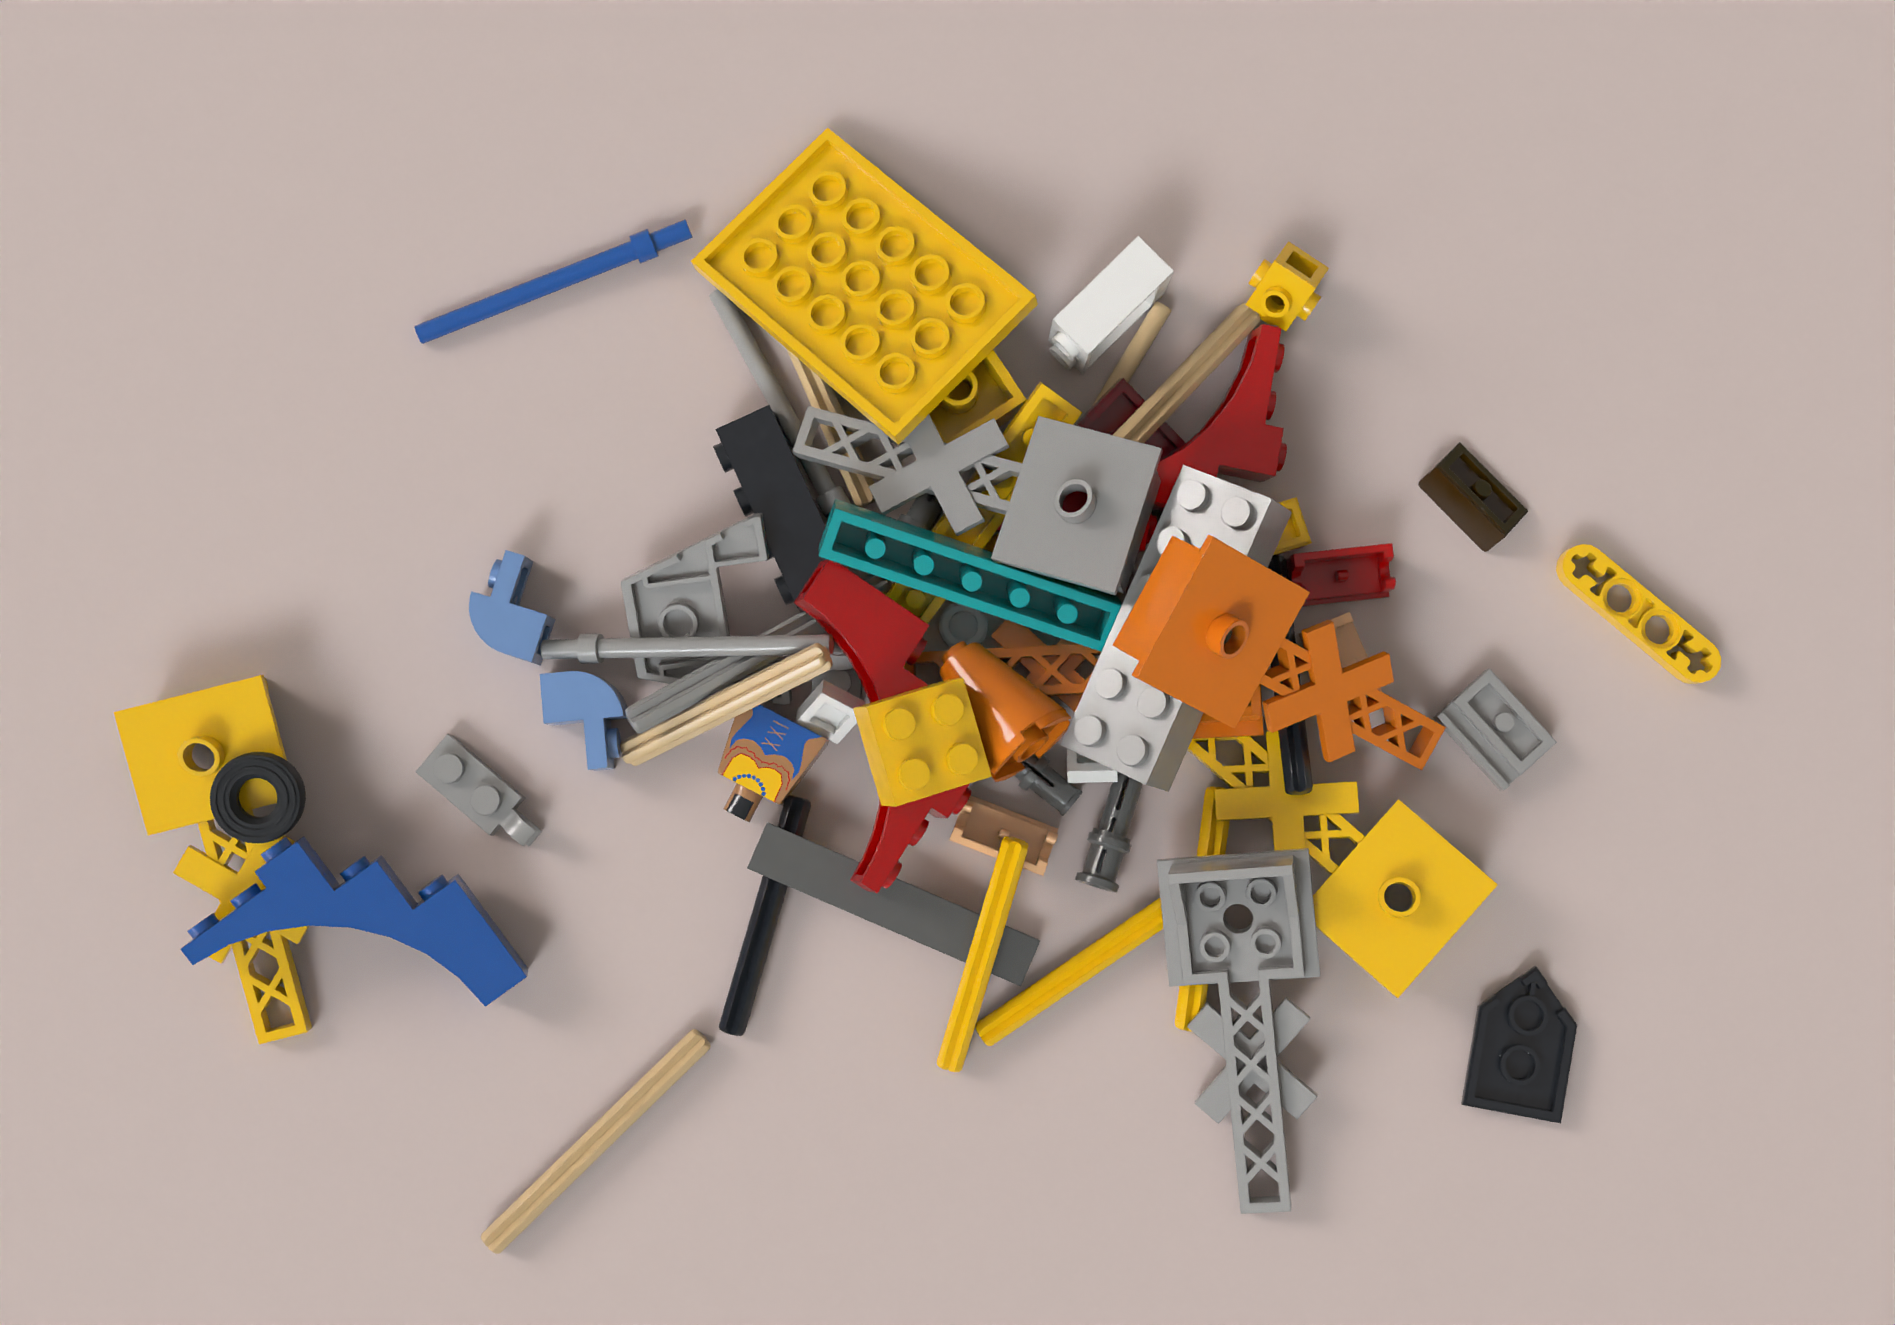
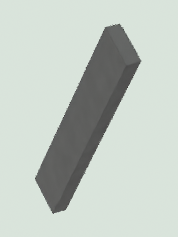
[747,822,1040,986]

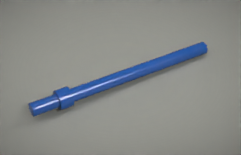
[414,219,693,344]

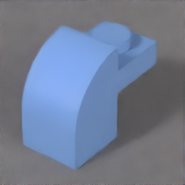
[469,550,556,665]
[540,671,628,771]

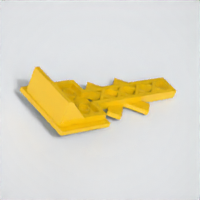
[114,674,312,1045]
[1187,731,1498,998]

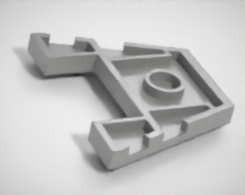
[621,513,792,705]

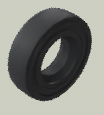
[210,752,306,843]

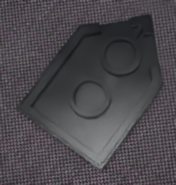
[1461,966,1577,1124]

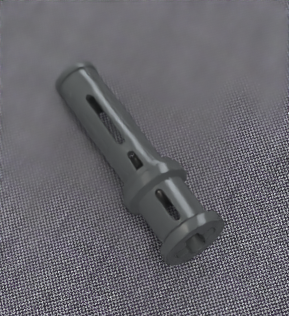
[1075,772,1143,893]

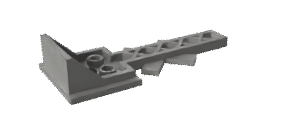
[792,406,1163,595]
[1157,848,1320,1214]

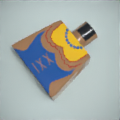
[718,705,829,822]

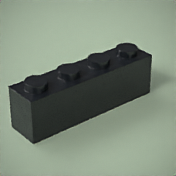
[713,405,844,612]

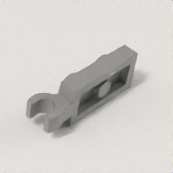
[416,734,542,846]

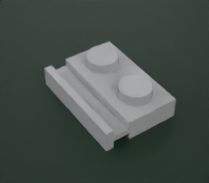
[1433,669,1557,791]

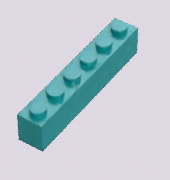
[819,499,1122,652]

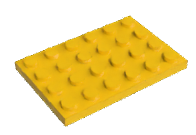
[691,128,1038,445]

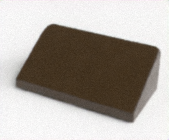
[1418,442,1528,552]

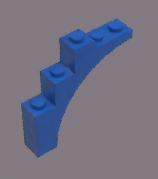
[180,836,529,1007]

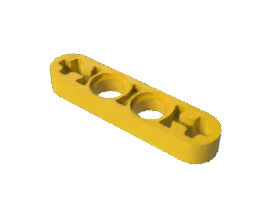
[1556,544,1721,684]

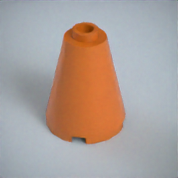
[939,641,1071,782]

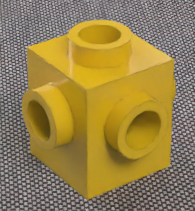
[1245,241,1329,332]

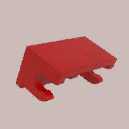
[1286,543,1396,607]

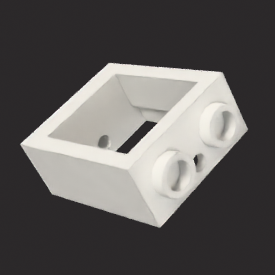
[1048,236,1174,374]

